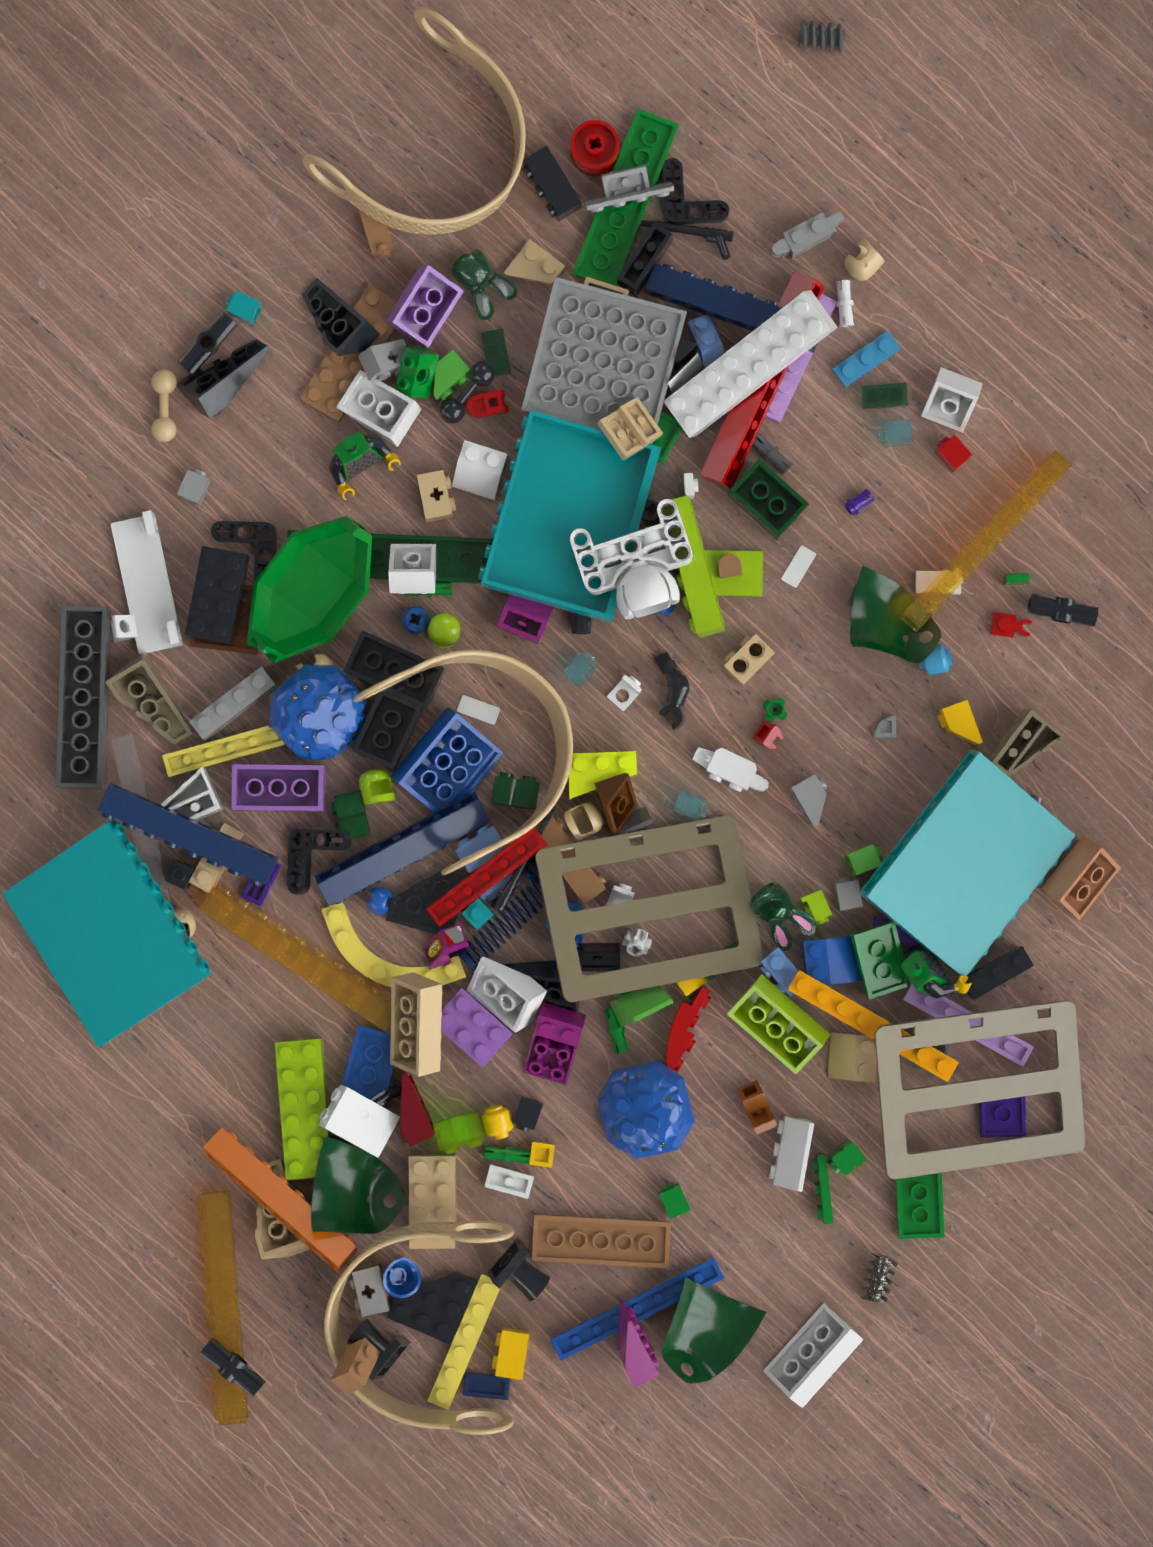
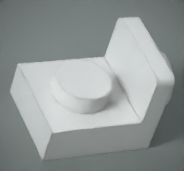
[606,883,635,906]

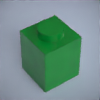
[659,1182,691,1219]

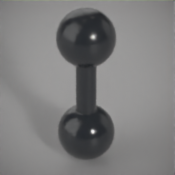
[440,361,495,424]

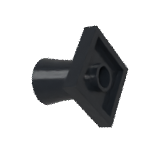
[488,1237,550,1301]
[347,1319,411,1380]

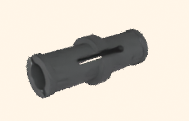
[752,434,793,475]

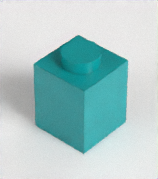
[226,290,263,326]
[462,898,494,930]

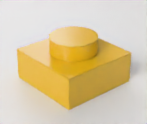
[529,1141,555,1168]

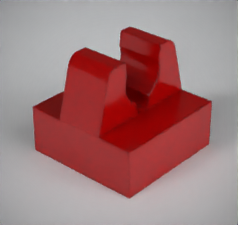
[752,720,783,750]

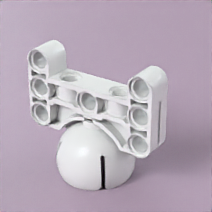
[570,499,693,619]

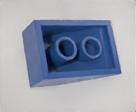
[801,936,862,985]

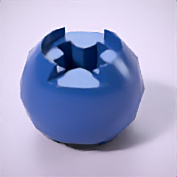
[401,606,430,634]
[366,887,393,915]

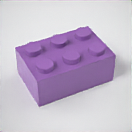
[385,265,464,348]
[441,987,514,1068]

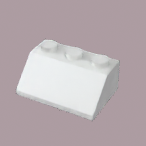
[769,1116,814,1192]

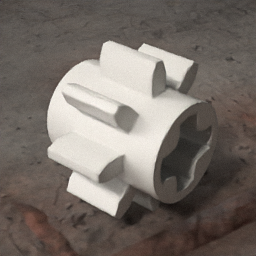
[622,928,652,956]

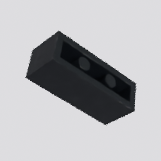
[522,145,582,221]
[617,222,673,296]
[966,946,1034,1000]

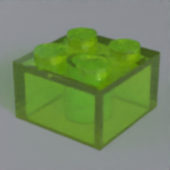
[433,1110,486,1154]

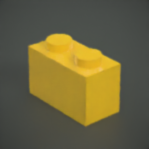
[492,1327,530,1380]

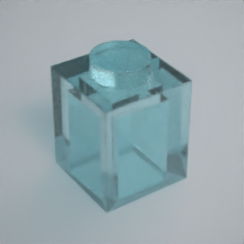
[878,419,913,447]
[563,651,598,688]
[673,790,709,821]

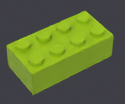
[727,974,831,1074]

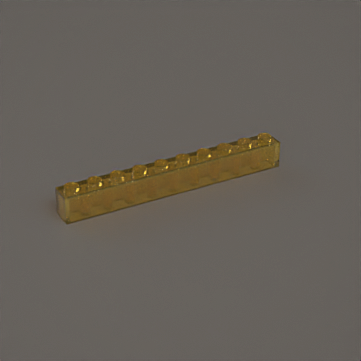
[900,450,1072,632]
[198,886,391,1034]
[197,1191,249,1426]

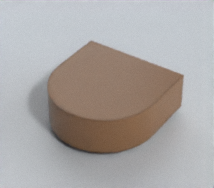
[718,554,742,579]

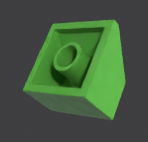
[609,986,674,1027]

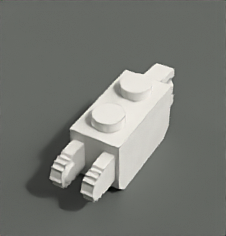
[692,747,769,793]

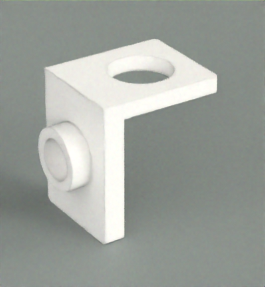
[111,615,138,643]
[607,675,642,711]

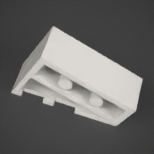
[161,767,224,821]

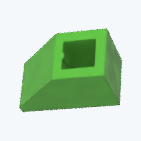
[434,350,471,403]

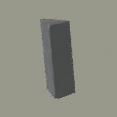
[605,807,653,837]

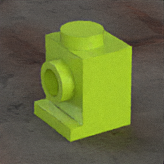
[799,889,832,926]

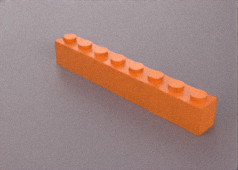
[203,1128,357,1273]

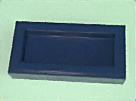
[463,1371,511,1400]

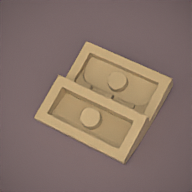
[597,397,663,460]

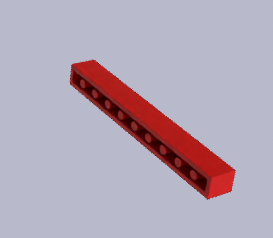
[700,272,825,489]

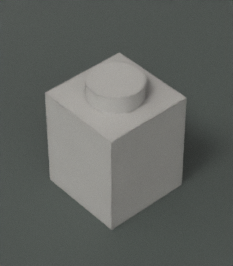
[177,469,211,506]
[834,876,863,911]

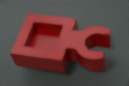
[990,612,1032,638]

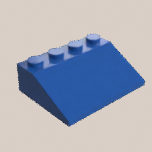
[390,707,504,812]

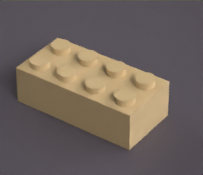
[390,972,442,1077]
[409,1154,456,1249]

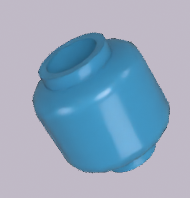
[919,644,953,676]

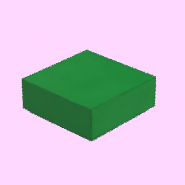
[1003,573,1030,585]

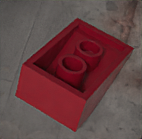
[399,1071,437,1147]

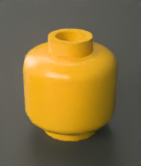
[481,1104,514,1140]

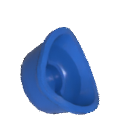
[382,1257,421,1298]

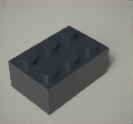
[352,690,423,771]

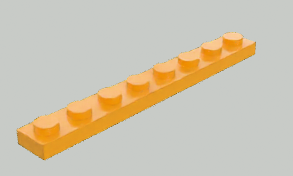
[787,970,959,1082]

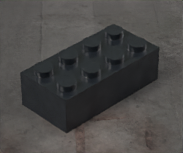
[185,546,250,646]
[343,630,446,711]

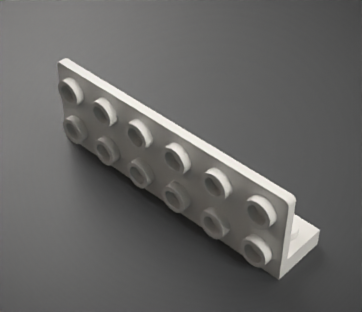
[111,510,183,655]

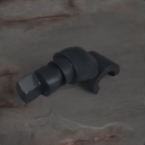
[654,652,690,731]

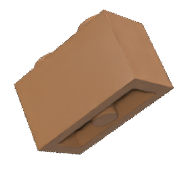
[331,1338,381,1395]

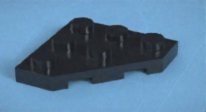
[386,868,469,934]
[387,1271,477,1344]

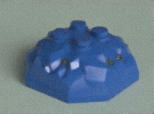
[269,664,367,760]
[598,1060,695,1159]

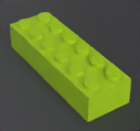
[662,495,726,638]
[275,1038,331,1180]

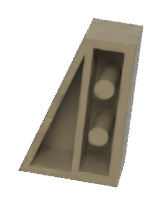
[987,709,1066,777]

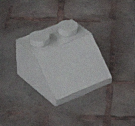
[788,774,827,829]

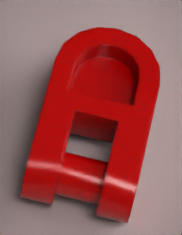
[467,389,509,418]

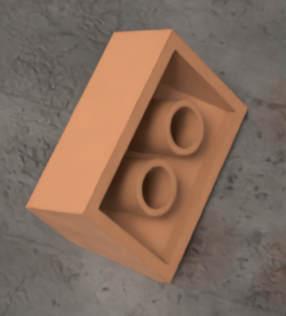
[1041,836,1121,921]

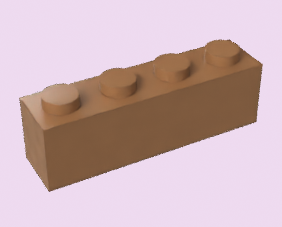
[536,816,607,905]

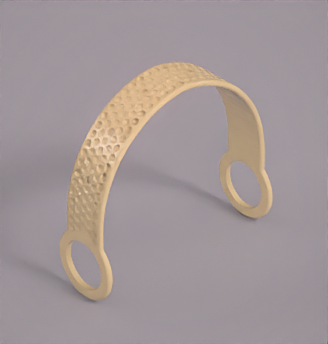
[302,7,526,235]
[353,650,573,875]
[324,1220,514,1435]

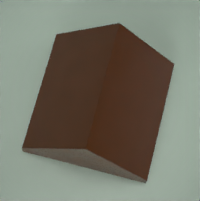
[594,773,638,836]

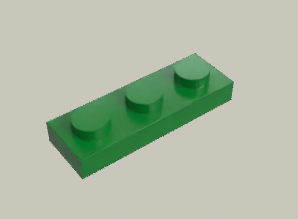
[812,1153,833,1224]

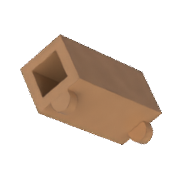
[358,197,395,260]

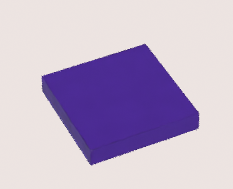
[979,1096,1027,1138]

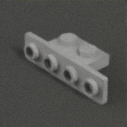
[584,165,674,212]

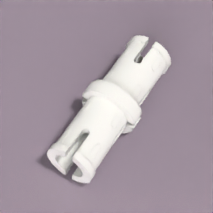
[836,280,854,327]

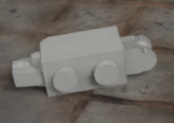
[770,212,844,260]

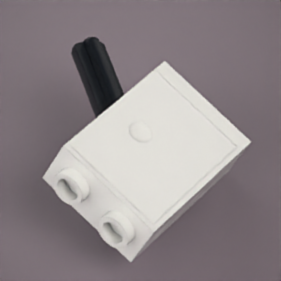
[319,1082,402,1157]

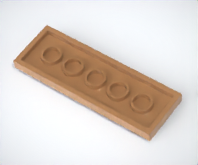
[300,284,397,423]
[532,1214,671,1268]

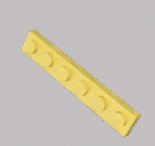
[162,726,286,778]
[427,1273,500,1410]

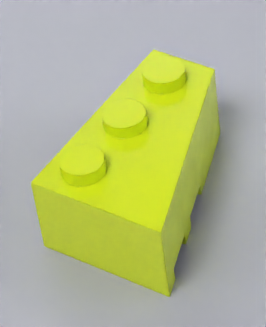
[569,751,637,800]

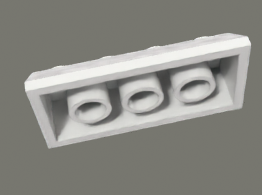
[763,1303,864,1408]

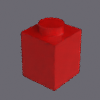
[935,435,972,473]

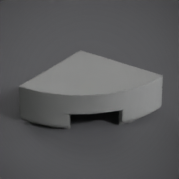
[873,715,896,739]

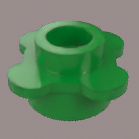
[763,698,787,722]

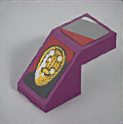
[423,923,469,970]

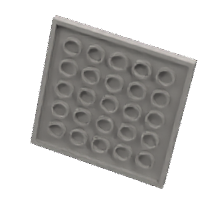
[521,277,687,444]

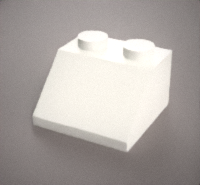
[921,367,983,433]
[452,440,508,501]
[388,544,436,594]

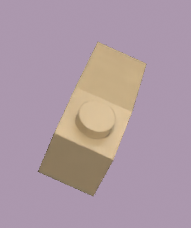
[189,823,245,893]

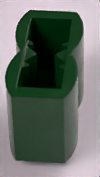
[491,772,540,810]
[331,790,371,840]

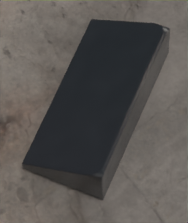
[674,339,698,370]
[577,943,620,971]

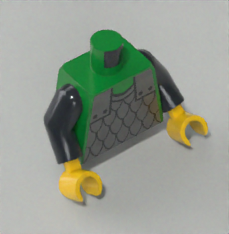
[329,432,401,500]
[901,943,972,999]

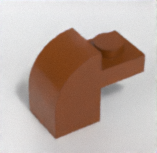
[737,1080,777,1135]

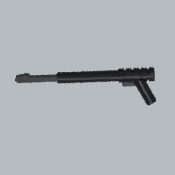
[640,220,734,260]
[491,809,555,912]

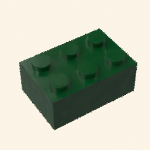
[727,459,809,540]

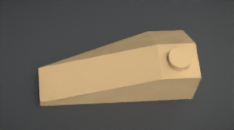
[255,1159,310,1259]

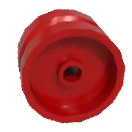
[571,120,619,176]

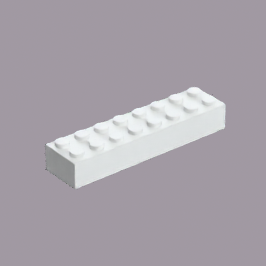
[664,290,838,438]

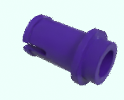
[844,489,874,515]

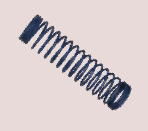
[456,876,544,972]

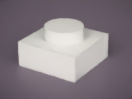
[683,473,698,499]

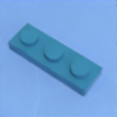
[832,331,901,388]

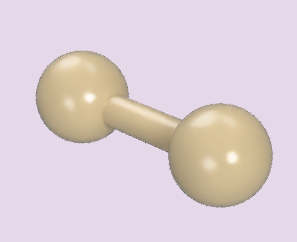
[151,369,177,442]

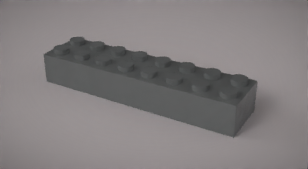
[56,606,111,789]

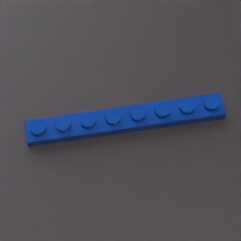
[551,1257,724,1360]

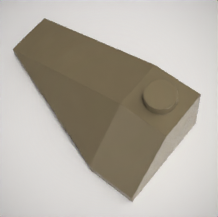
[105,652,193,744]

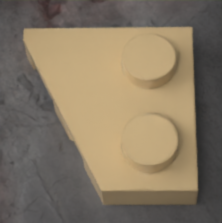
[504,239,565,285]

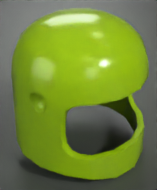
[428,613,461,649]
[359,769,396,805]

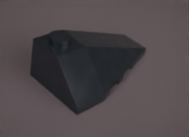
[302,278,380,356]
[177,339,269,419]
[502,960,583,1012]

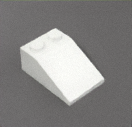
[336,370,422,447]
[466,957,547,1033]

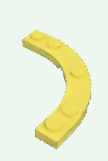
[321,902,467,987]

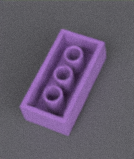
[231,764,326,812]

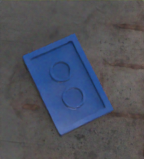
[342,1025,394,1099]

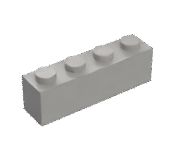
[189,666,278,741]

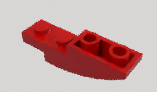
[666,986,712,1072]

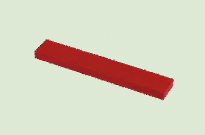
[426,827,548,927]

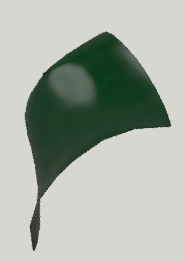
[850,566,942,664]
[311,1136,405,1234]
[662,1277,766,1384]

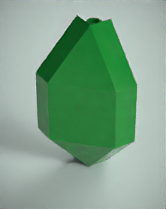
[247,516,372,664]

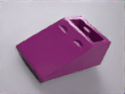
[497,595,555,645]
[523,1002,586,1085]
[617,1300,660,1388]

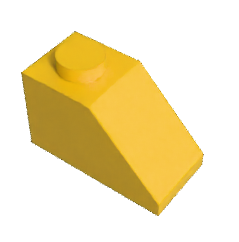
[938,700,983,745]

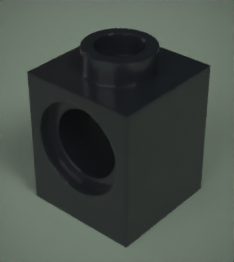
[164,860,196,890]
[513,1095,543,1132]

